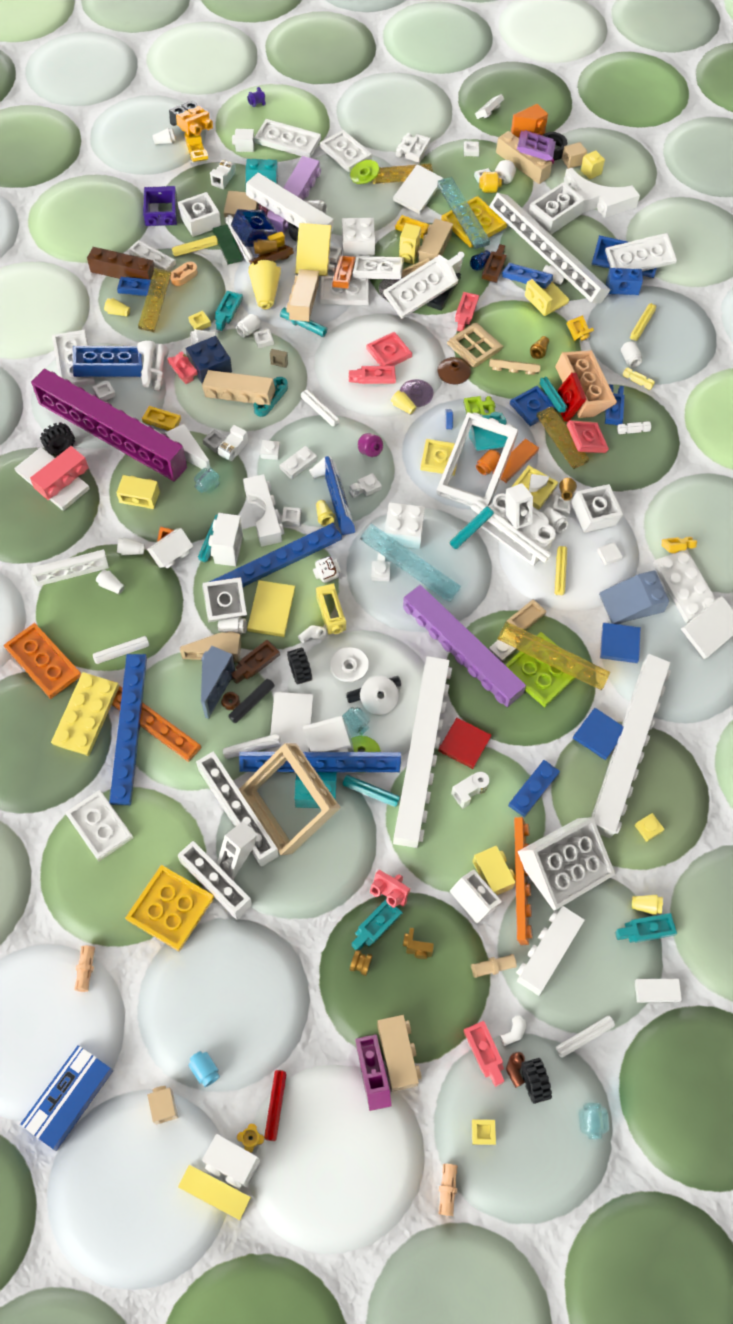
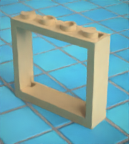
[239,743,341,855]

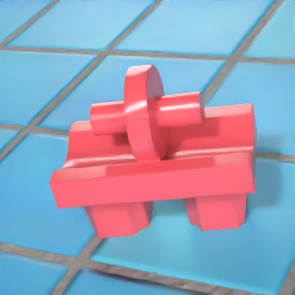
[167,351,198,384]
[370,869,410,908]

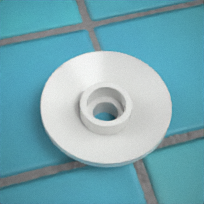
[330,647,369,682]
[360,676,399,715]

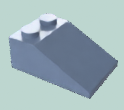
[599,570,669,624]
[201,645,235,719]

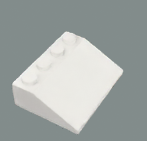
[518,817,616,910]

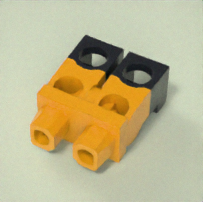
[169,101,213,136]

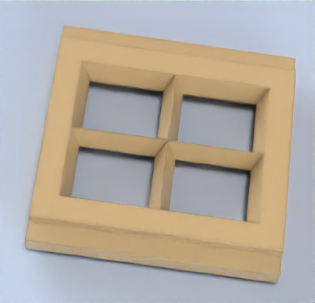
[447,323,503,368]

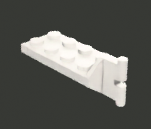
[383,252,464,319]

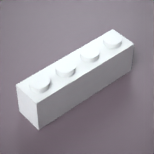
[178,841,252,920]
[517,906,585,996]

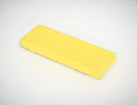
[178,1165,251,1220]

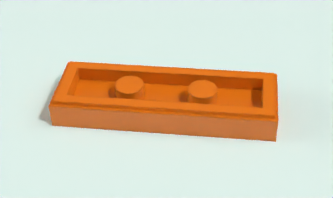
[332,256,356,288]
[492,438,539,483]

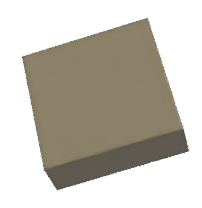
[270,349,288,368]

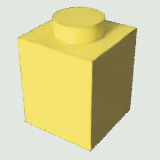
[581,150,605,180]

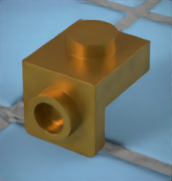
[403,928,434,959]

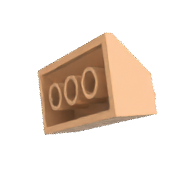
[555,350,617,418]

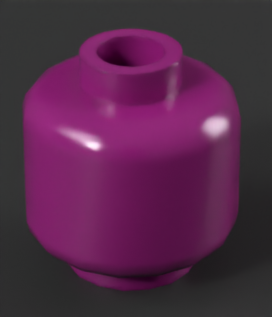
[358,433,383,457]

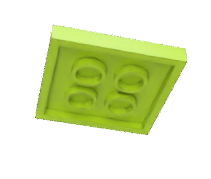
[505,632,584,707]

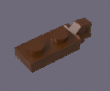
[482,244,507,283]
[249,245,294,265]
[231,640,280,684]

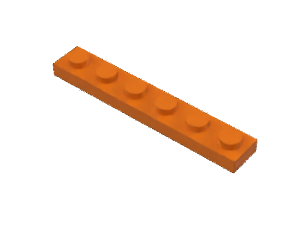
[514,817,532,945]

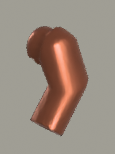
[506,1052,525,1088]

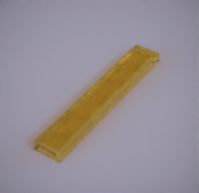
[497,621,610,690]

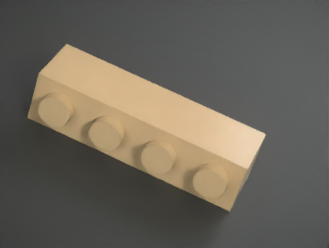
[496,131,552,184]
[287,269,319,322]
[202,370,275,405]

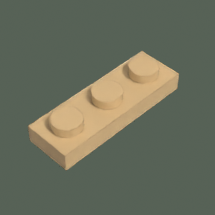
[489,358,540,375]

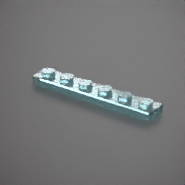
[437,177,490,249]
[360,523,461,602]

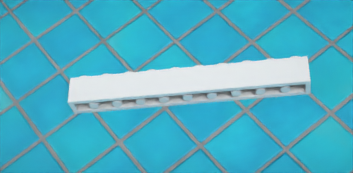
[489,193,610,303]
[591,654,671,839]
[393,656,452,848]

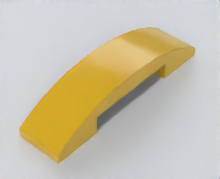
[184,133,209,162]

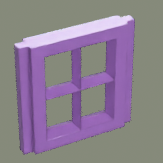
[517,130,556,161]

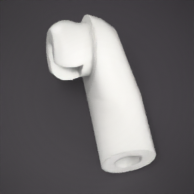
[298,626,327,643]
[500,1015,527,1046]

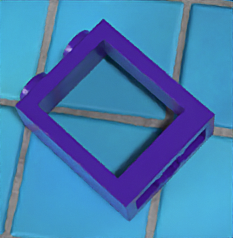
[143,186,177,226]

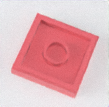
[366,331,412,366]
[566,420,609,453]

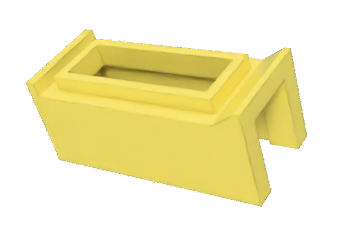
[316,583,346,635]

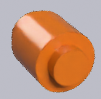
[476,449,501,475]

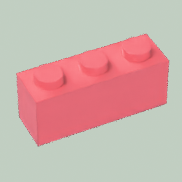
[30,446,88,500]

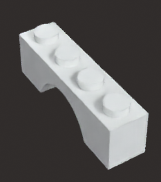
[243,474,284,547]

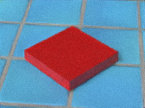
[557,372,587,422]
[438,718,492,769]

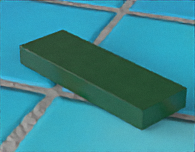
[212,224,243,265]

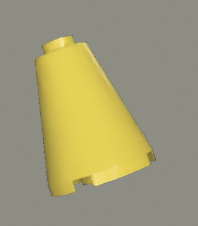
[248,260,281,310]

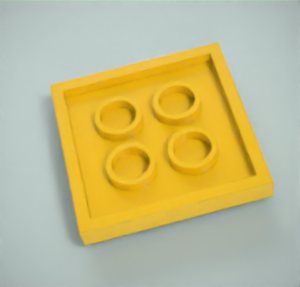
[441,196,507,248]
[125,865,215,952]

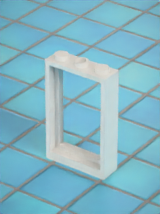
[437,413,518,507]

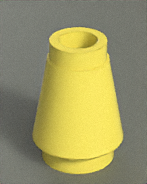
[104,298,130,317]
[391,390,417,415]
[316,500,335,526]
[632,895,663,916]

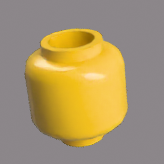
[479,172,502,193]

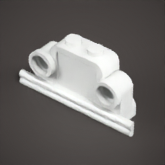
[471,493,556,566]

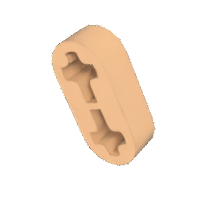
[170,262,198,286]

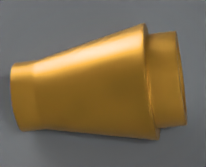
[254,239,277,256]
[530,336,549,359]
[559,478,577,501]

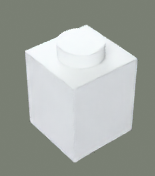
[232,129,255,152]

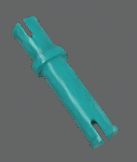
[280,307,328,337]

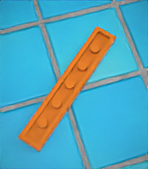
[112,681,202,762]

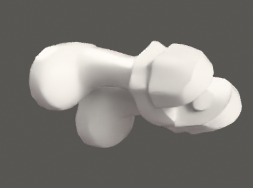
[137,341,169,391]

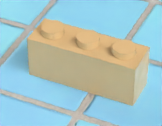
[417,219,453,262]
[377,1015,422,1092]

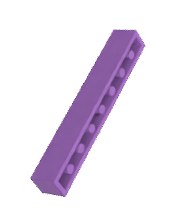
[403,585,526,707]

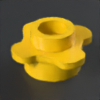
[237,1124,264,1153]

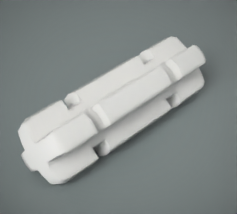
[617,421,651,434]

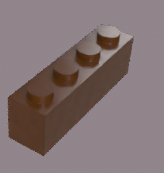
[87,247,156,281]

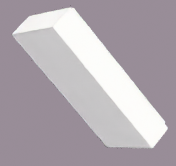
[635,979,682,1003]

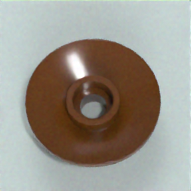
[438,357,471,385]

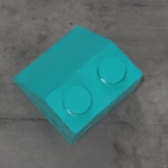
[246,159,278,184]
[469,412,508,451]
[294,772,337,808]

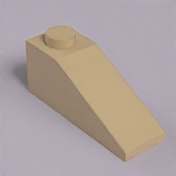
[180,631,242,663]

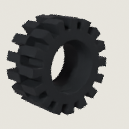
[40,422,75,455]
[287,647,313,685]
[521,1058,552,1104]

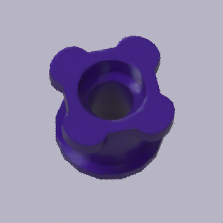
[247,87,266,107]

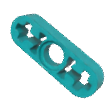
[253,377,288,417]

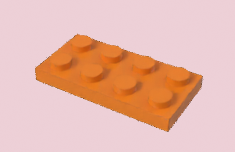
[3,622,81,699]

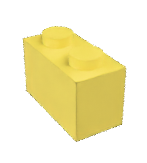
[399,223,421,264]
[117,475,160,509]
[472,845,516,895]

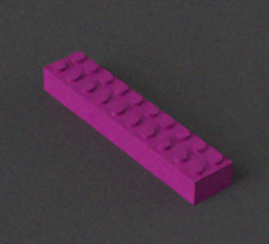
[31,368,187,482]

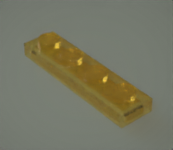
[372,163,433,184]
[138,268,171,333]
[537,406,589,469]

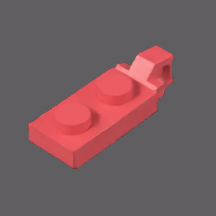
[455,292,479,332]
[349,366,396,384]
[463,1021,505,1087]

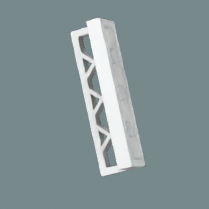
[30,549,109,587]

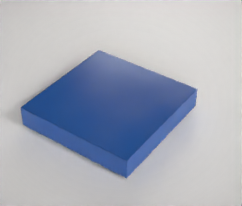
[510,386,557,426]
[600,622,641,663]
[573,708,624,760]

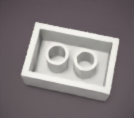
[529,182,586,235]

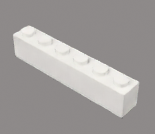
[246,173,334,232]
[196,751,279,867]

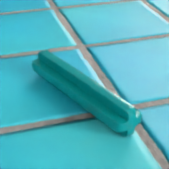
[539,377,567,413]
[449,506,494,549]
[198,515,218,562]
[343,775,400,807]

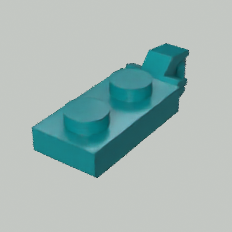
[215,291,243,331]
[352,898,403,950]
[615,913,677,943]

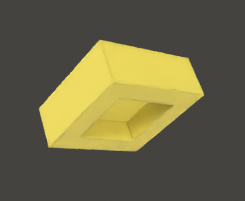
[188,311,211,330]
[634,813,665,842]
[472,1119,496,1145]

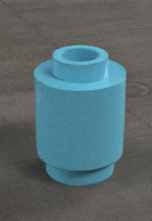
[188,1051,220,1087]

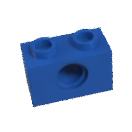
[606,268,643,295]

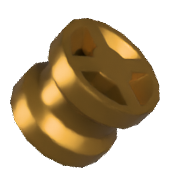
[350,949,373,976]

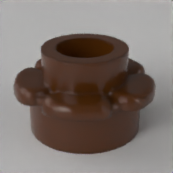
[221,692,240,710]

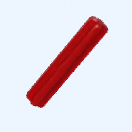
[264,1070,287,1141]

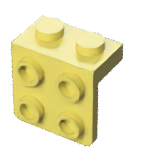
[525,279,569,316]

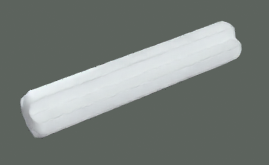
[301,389,339,426]
[93,636,149,664]
[223,733,281,759]
[556,1016,615,1058]

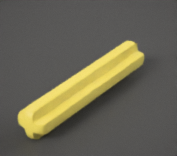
[172,235,218,257]
[630,303,656,341]
[555,546,567,596]

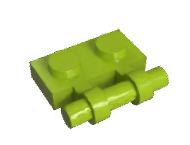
[463,396,496,415]

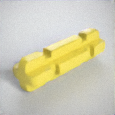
[623,367,655,390]

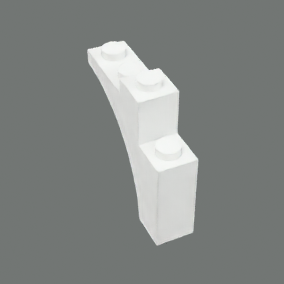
[564,168,640,218]

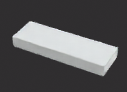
[128,240,176,274]

